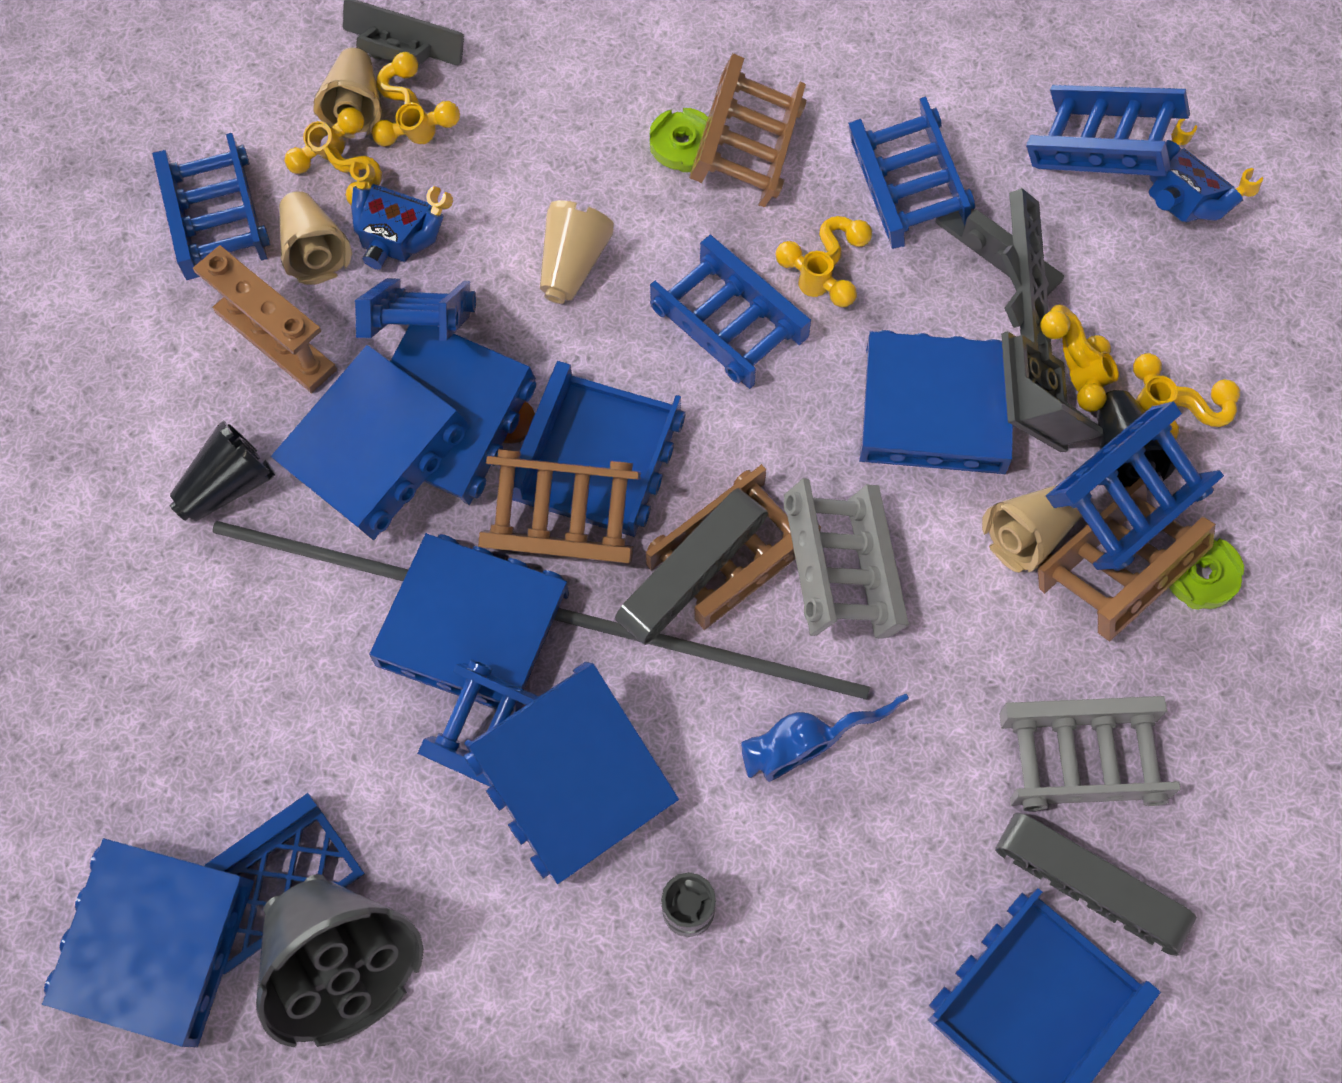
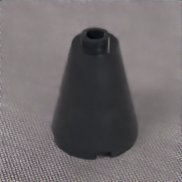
[1097,390,1176,489]
[170,420,276,521]

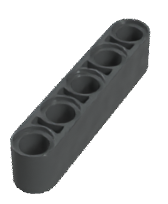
[615,488,768,645]
[995,813,1197,956]

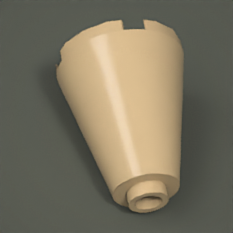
[313,48,382,138]
[279,191,352,285]
[540,200,614,304]
[982,484,1082,573]

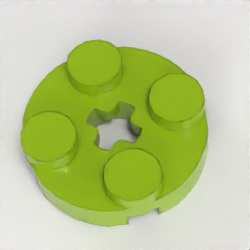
[650,108,708,172]
[1169,538,1244,610]

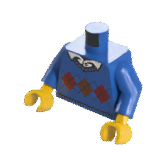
[1148,119,1263,222]
[350,161,453,270]

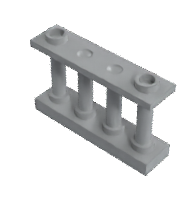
[784,478,909,639]
[999,696,1181,812]

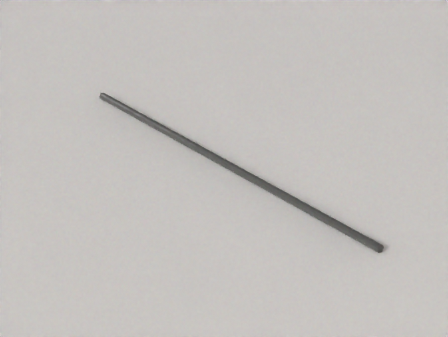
[213,521,870,700]

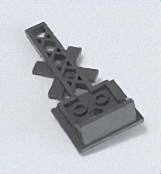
[1000,188,1104,452]

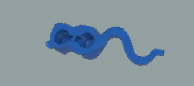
[741,694,909,782]

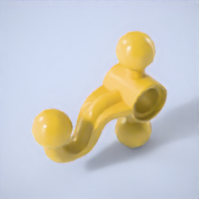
[371,52,460,147]
[284,107,382,205]
[775,216,872,307]
[1040,304,1119,412]
[1133,353,1240,439]

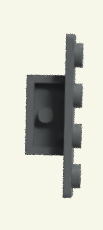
[343,0,464,66]
[935,209,1064,297]

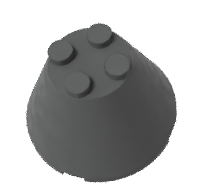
[256,874,423,1047]

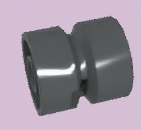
[661,872,716,937]

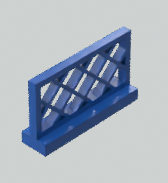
[203,793,365,975]

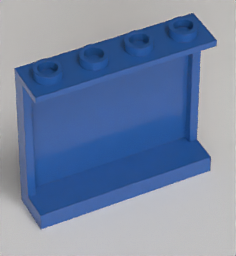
[390,325,536,505]
[859,330,1013,474]
[270,345,470,541]
[512,361,686,537]
[369,533,569,714]
[463,662,679,884]
[42,838,254,1047]
[928,888,1161,1083]

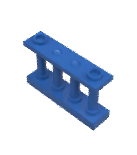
[1026,85,1190,176]
[848,96,975,249]
[152,133,271,280]
[650,234,811,389]
[355,278,476,341]
[1046,401,1224,571]
[417,660,539,787]

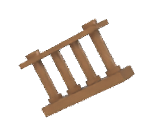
[689,53,807,207]
[193,245,337,394]
[478,449,641,563]
[646,464,821,630]
[1038,478,1215,642]

